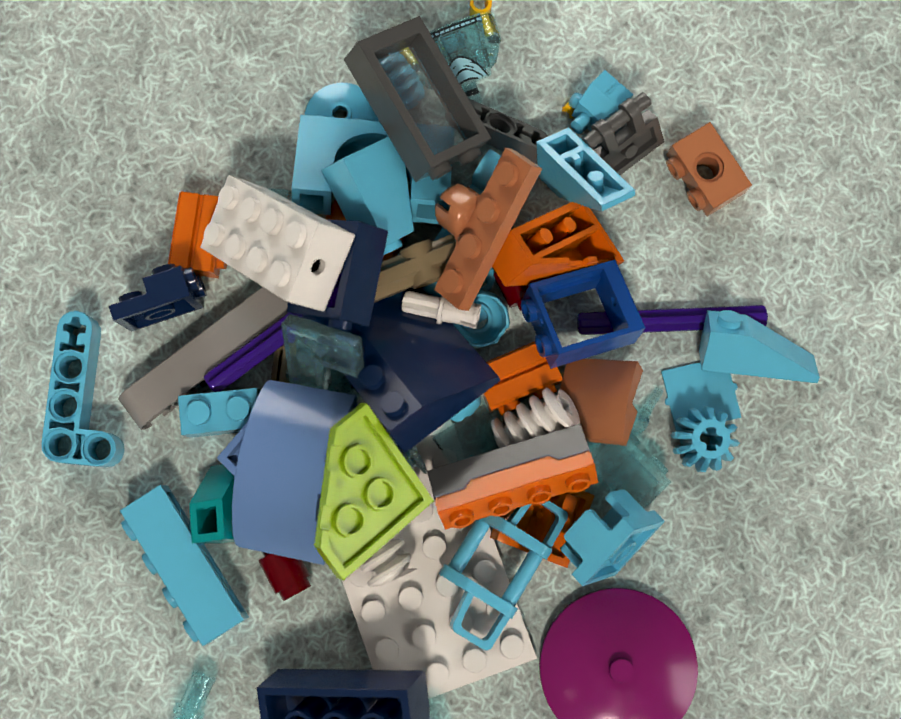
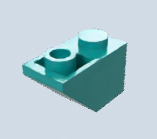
[189,464,235,544]

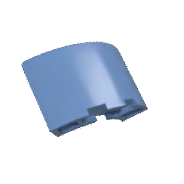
[232,380,358,565]

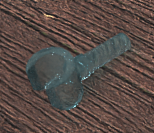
[630,387,664,436]

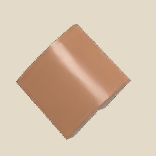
[560,359,643,446]

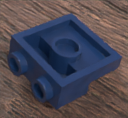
[109,264,207,332]

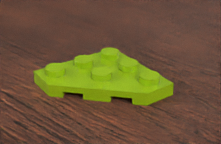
[314,403,434,581]

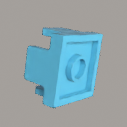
[560,489,665,587]

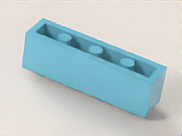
[120,485,249,646]

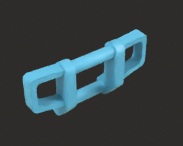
[439,501,568,650]

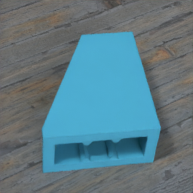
[321,136,414,255]

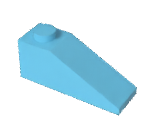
[536,127,635,212]
[699,310,820,383]

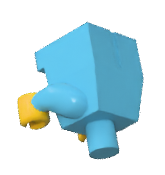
[562,70,633,134]

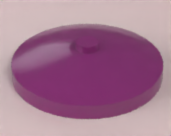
[539,588,698,719]

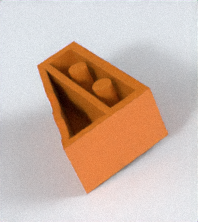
[492,202,624,286]

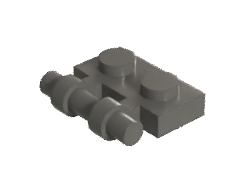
[581,92,665,175]

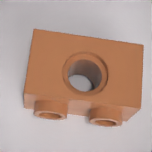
[666,122,752,217]

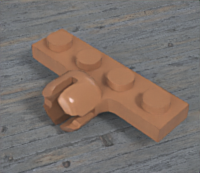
[434,147,542,311]

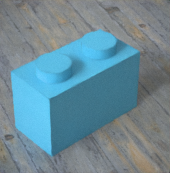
[178,388,261,438]

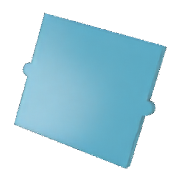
[661,362,742,432]

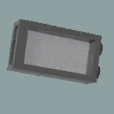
[344,16,491,182]

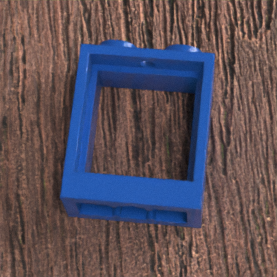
[521,259,645,369]

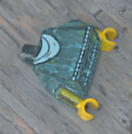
[398,0,501,103]

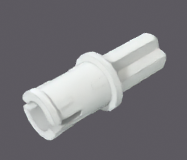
[402,291,481,329]

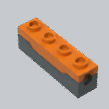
[427,424,599,530]

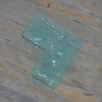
[281,314,364,390]

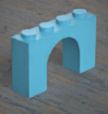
[291,115,453,224]

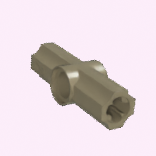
[374,234,456,303]

